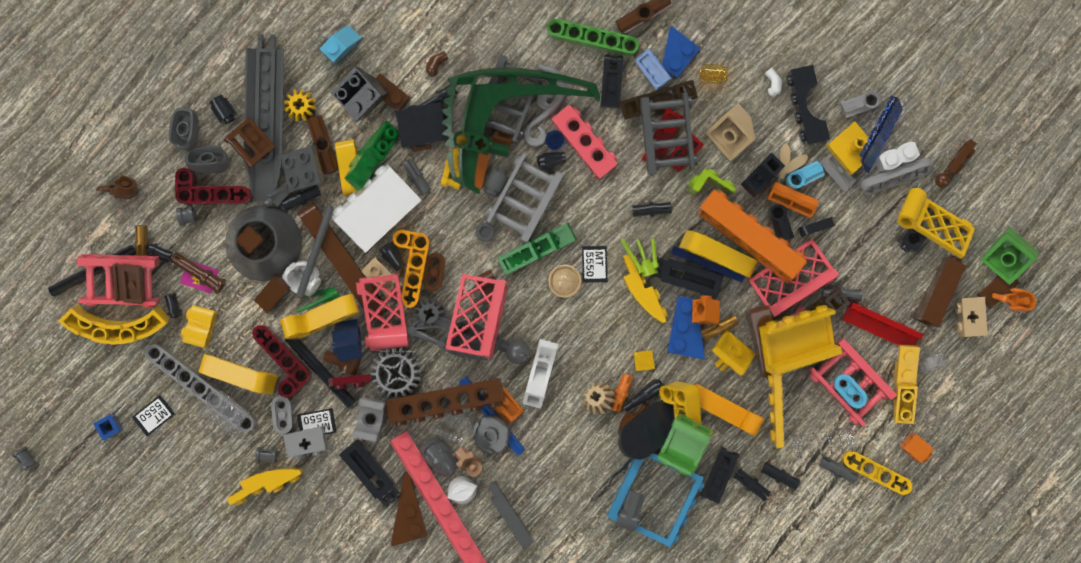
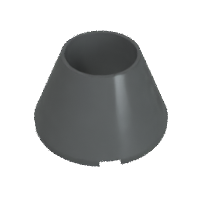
[225,205,302,281]

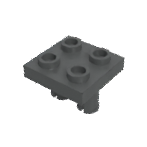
[281,145,324,193]

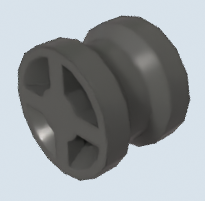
[176,205,197,227]

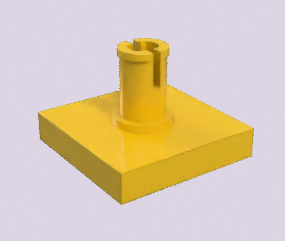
[826,122,880,175]
[712,330,756,376]

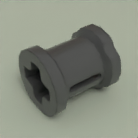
[11,446,37,472]
[255,447,278,465]

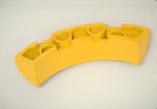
[58,304,169,344]

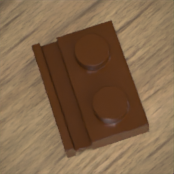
[112,263,145,304]

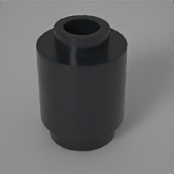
[209,95,237,125]

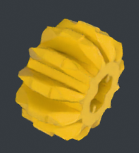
[284,89,317,122]

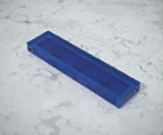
[669,246,744,283]

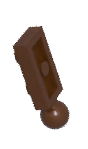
[935,139,977,188]

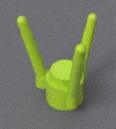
[621,238,659,278]

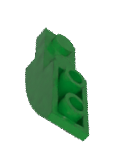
[344,120,400,191]

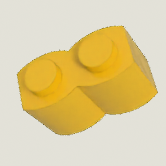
[181,305,218,348]

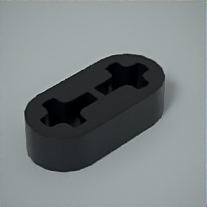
[798,217,835,237]

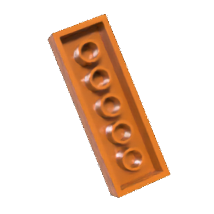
[697,190,807,284]

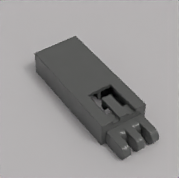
[489,481,534,549]

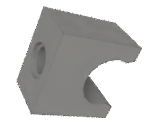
[352,397,387,442]

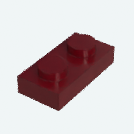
[328,374,371,390]

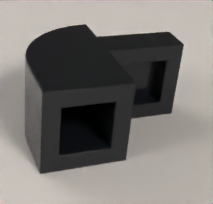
[740,152,785,197]

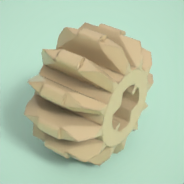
[582,382,615,415]

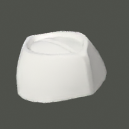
[447,476,477,505]

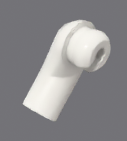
[765,68,782,97]

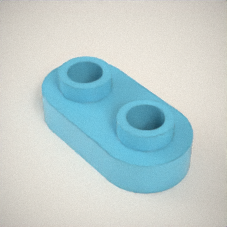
[833,374,867,408]

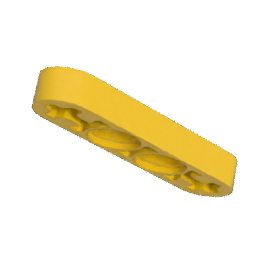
[842,451,912,495]

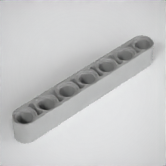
[145,344,257,432]

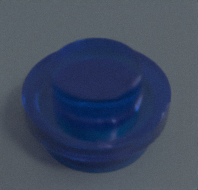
[545,131,564,150]

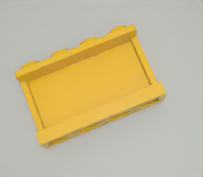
[759,305,842,376]

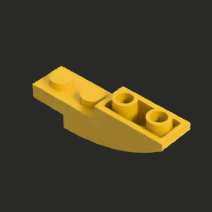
[623,254,668,323]
[893,345,920,424]
[227,468,304,506]

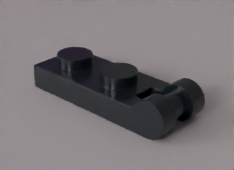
[600,54,623,109]
[700,446,739,504]

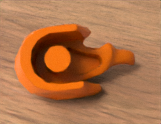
[992,288,1036,312]

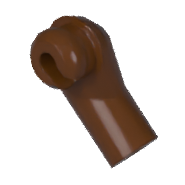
[426,51,449,77]

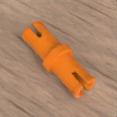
[611,373,634,413]

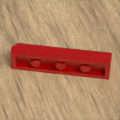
[841,302,924,346]

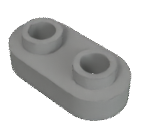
[271,396,293,434]

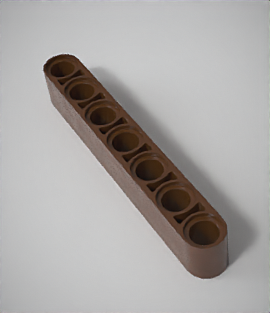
[297,202,388,321]

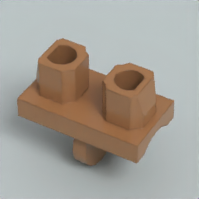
[454,446,483,477]

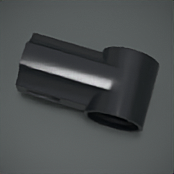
[767,204,794,240]

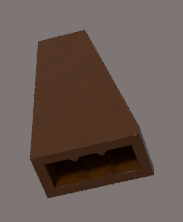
[912,255,966,327]
[745,305,772,380]

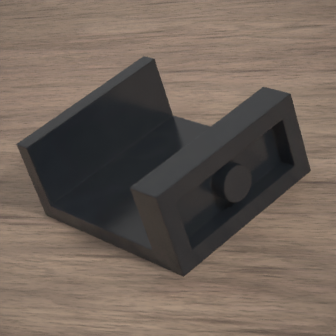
[395,102,448,150]

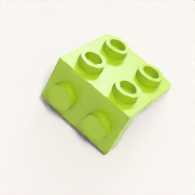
[688,168,736,196]

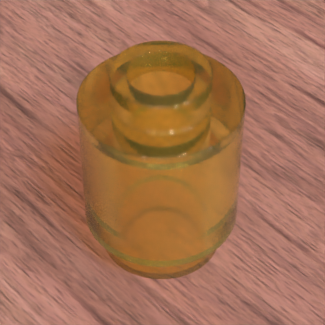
[699,64,727,84]

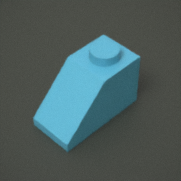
[320,25,362,66]

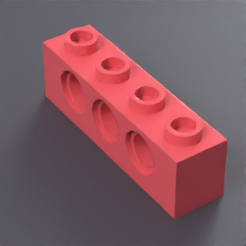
[551,105,618,180]

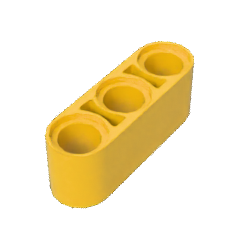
[335,139,358,197]

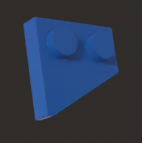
[662,26,700,79]

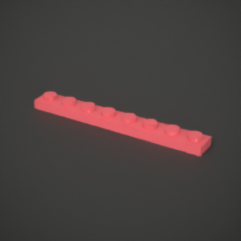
[389,431,487,563]

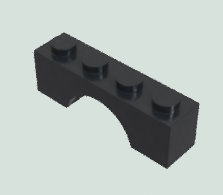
[786,65,830,147]

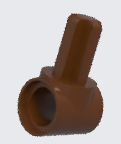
[323,350,362,376]

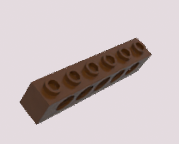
[385,378,505,427]

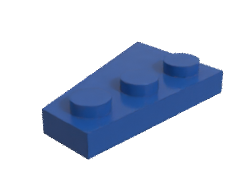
[667,296,705,360]

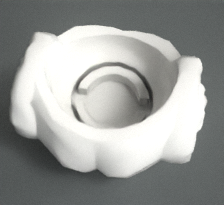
[282,261,321,297]

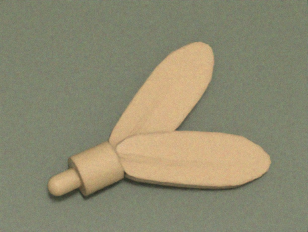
[776,143,808,183]

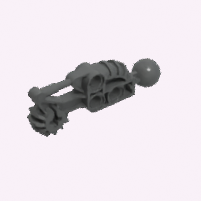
[407,297,530,364]

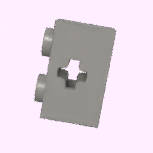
[283,426,328,460]

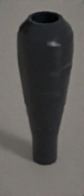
[623,379,664,412]

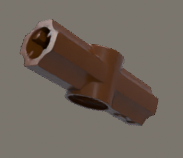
[615,0,673,35]
[306,115,339,175]

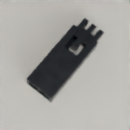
[651,257,724,299]
[339,438,401,508]

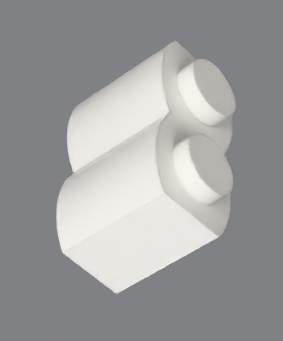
[874,142,920,172]

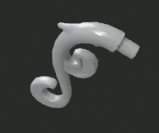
[523,63,569,147]

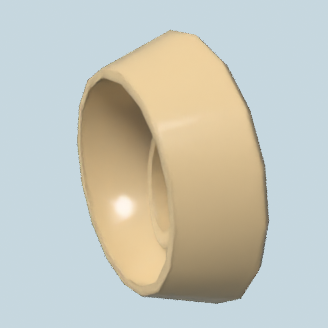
[548,264,582,298]

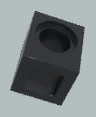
[897,228,927,253]

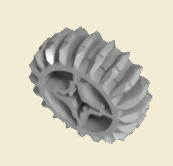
[370,348,422,398]

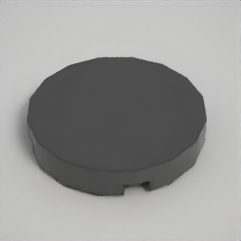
[472,415,510,454]

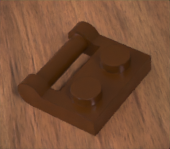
[223,117,275,168]

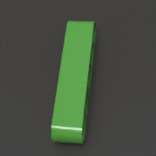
[547,19,639,57]

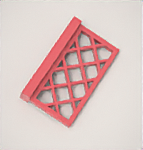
[748,239,839,320]
[445,274,509,359]

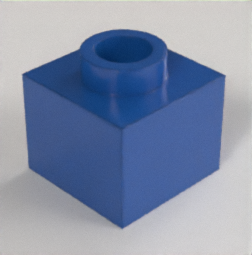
[93,414,123,441]

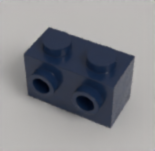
[331,319,362,362]

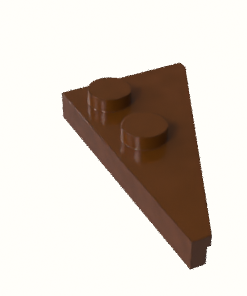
[391,471,428,546]

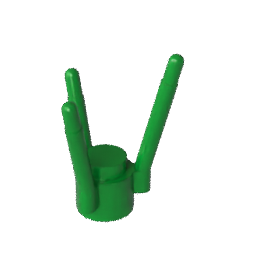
[297,287,340,313]

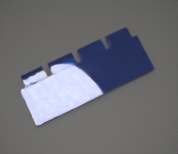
[860,96,903,173]

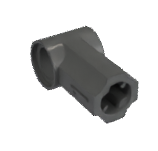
[616,490,645,532]

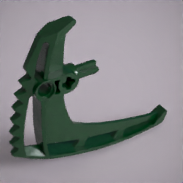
[442,67,600,194]

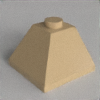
[705,103,756,161]

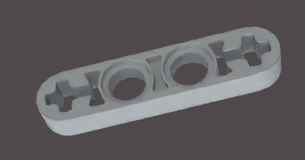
[860,158,934,195]

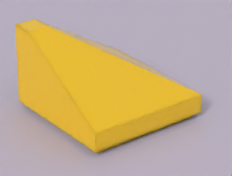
[633,350,655,371]

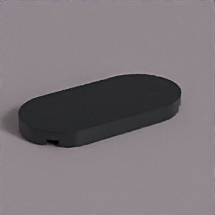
[618,400,675,460]

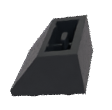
[331,66,390,121]

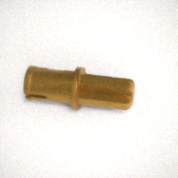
[134,225,149,256]
[701,314,738,340]

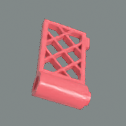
[356,274,409,351]

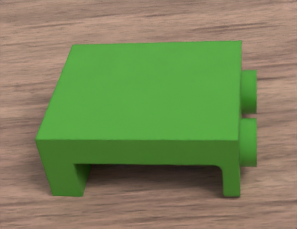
[657,413,714,476]

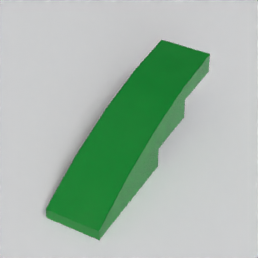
[497,223,577,275]

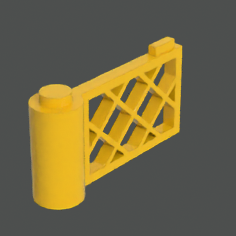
[897,188,975,259]

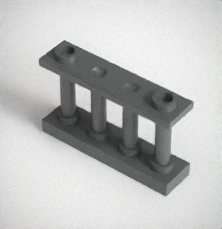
[485,54,544,144]
[639,93,698,175]

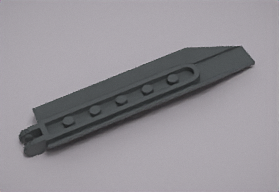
[243,34,284,202]

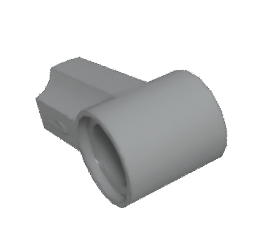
[840,91,881,118]

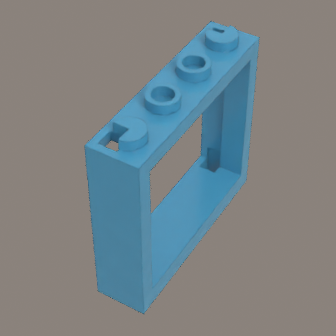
[607,453,705,547]

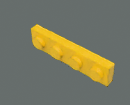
[768,374,784,448]

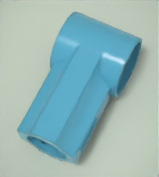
[785,161,825,190]

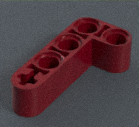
[175,167,253,205]
[252,325,312,398]

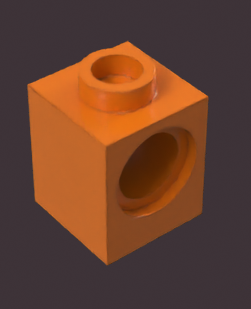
[692,296,720,325]
[900,433,934,464]

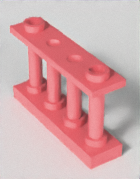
[77,254,160,308]
[807,338,897,427]

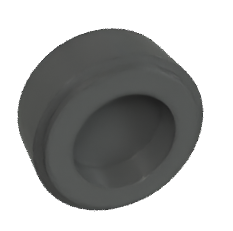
[476,222,495,242]

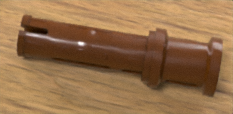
[170,252,227,294]

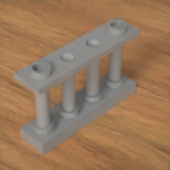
[485,153,564,243]

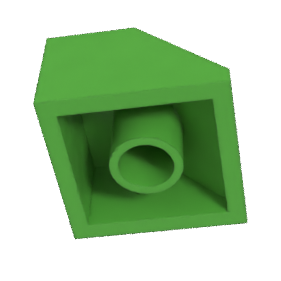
[980,226,1039,285]

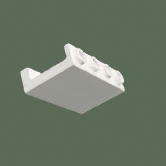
[332,164,421,253]

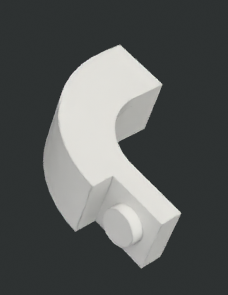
[522,339,559,409]

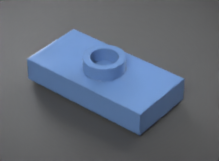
[634,48,673,90]

